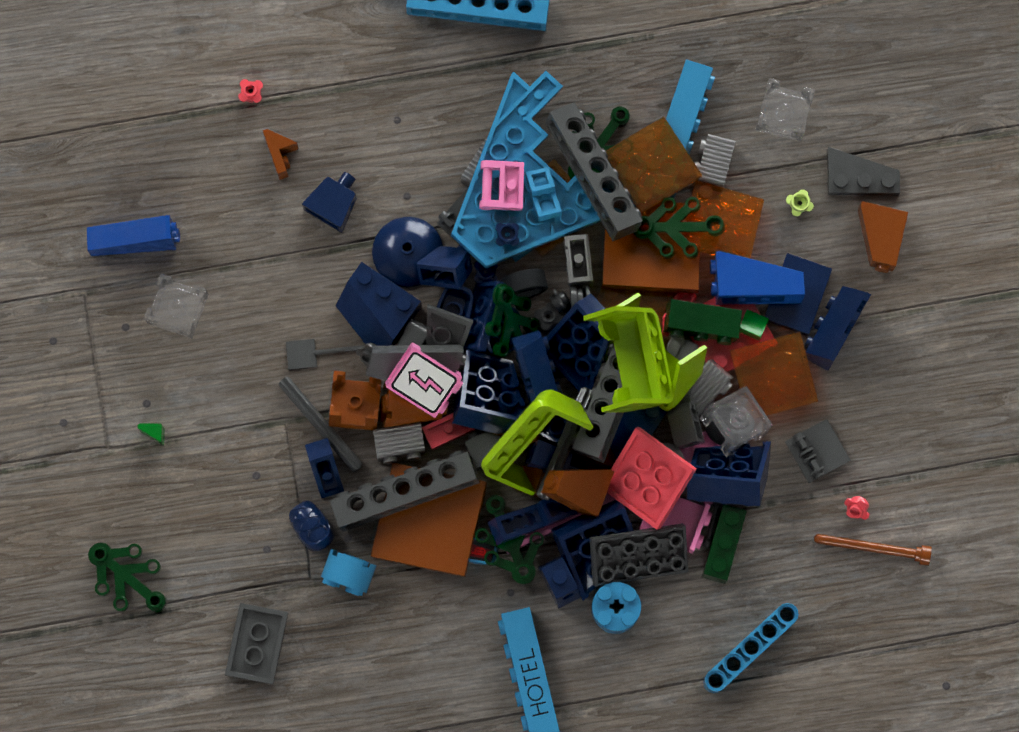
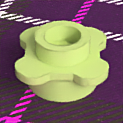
[786,190,814,217]

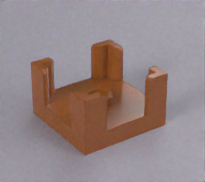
[329,371,382,430]

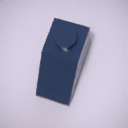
[305,438,344,499]

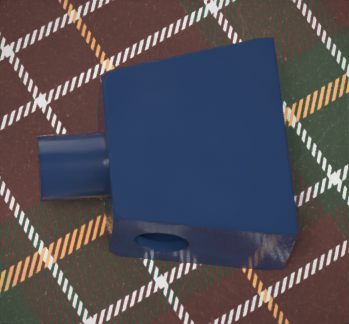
[302,172,357,233]
[416,245,472,289]
[523,439,581,473]
[538,556,580,609]

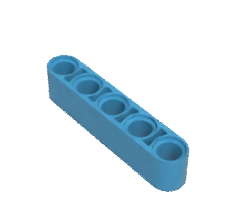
[703,603,799,693]

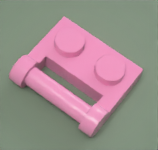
[479,160,524,211]

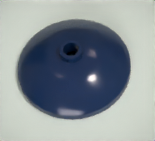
[372,217,443,287]

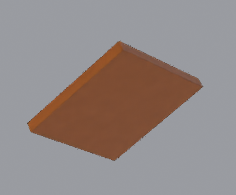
[602,201,701,293]
[371,463,487,577]

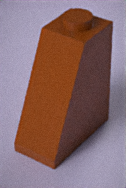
[858,201,908,273]
[541,469,614,517]

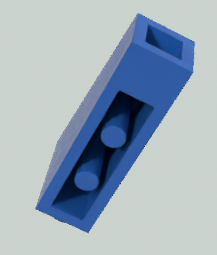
[87,215,180,256]
[710,251,805,305]

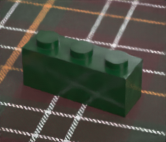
[663,299,742,345]
[702,504,747,584]

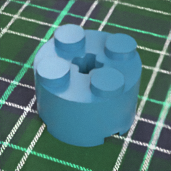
[321,549,377,596]
[591,582,641,634]

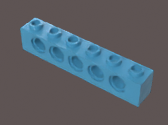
[406,0,549,31]

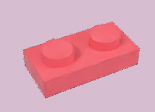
[421,413,476,450]

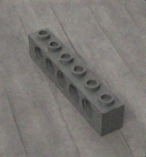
[546,102,642,241]
[571,342,624,464]
[330,451,480,532]

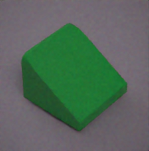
[740,309,769,341]
[138,423,165,446]

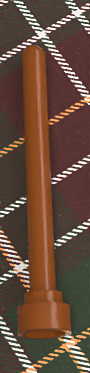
[814,534,932,566]

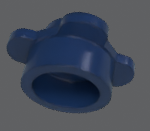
[495,223,519,246]

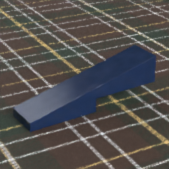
[488,498,580,545]

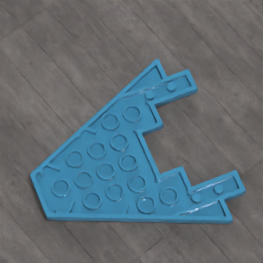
[451,71,650,268]

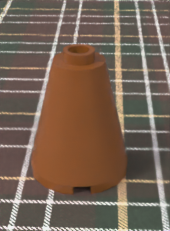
[380,382,448,428]

